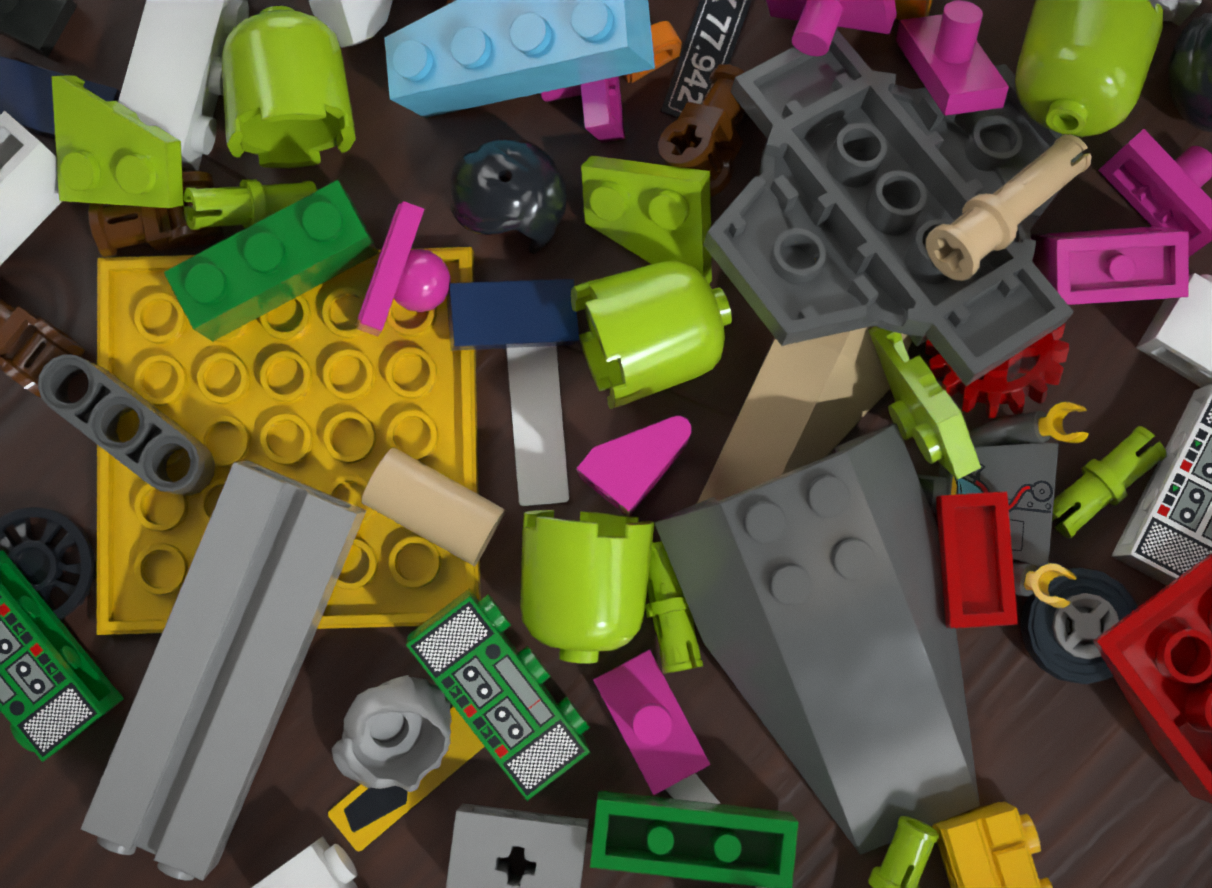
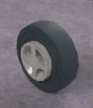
[1020,568,1137,685]

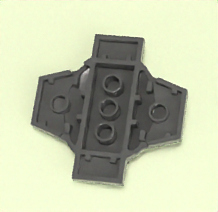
[703,29,1084,386]

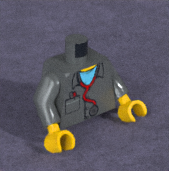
[917,402,1089,608]

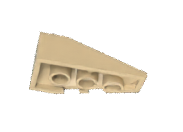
[697,326,912,503]

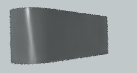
[38,355,215,496]

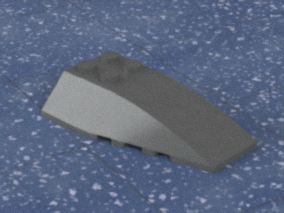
[654,423,980,855]

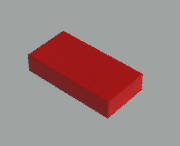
[936,491,1018,628]

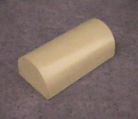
[361,447,507,567]

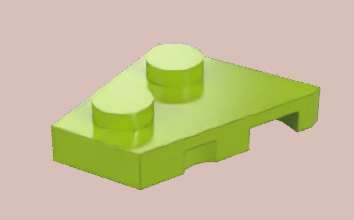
[52,75,184,208]
[581,155,712,284]
[868,326,981,480]

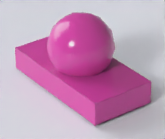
[355,201,451,337]

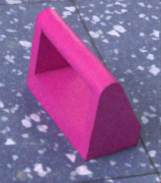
[1031,226,1189,305]
[576,416,691,517]

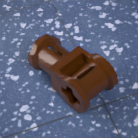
[658,64,746,197]
[88,171,224,257]
[0,297,86,399]

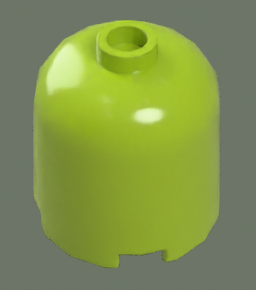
[1015,0,1163,137]
[221,6,356,168]
[571,260,732,409]
[520,510,654,663]

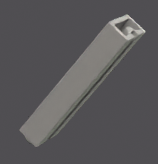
[81,461,367,881]

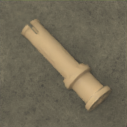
[926,135,1091,281]

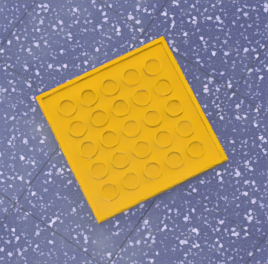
[97,247,481,635]

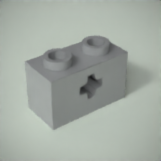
[446,803,589,888]

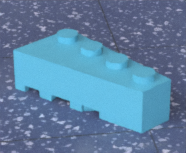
[385,0,655,118]

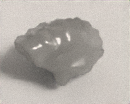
[332,675,452,792]

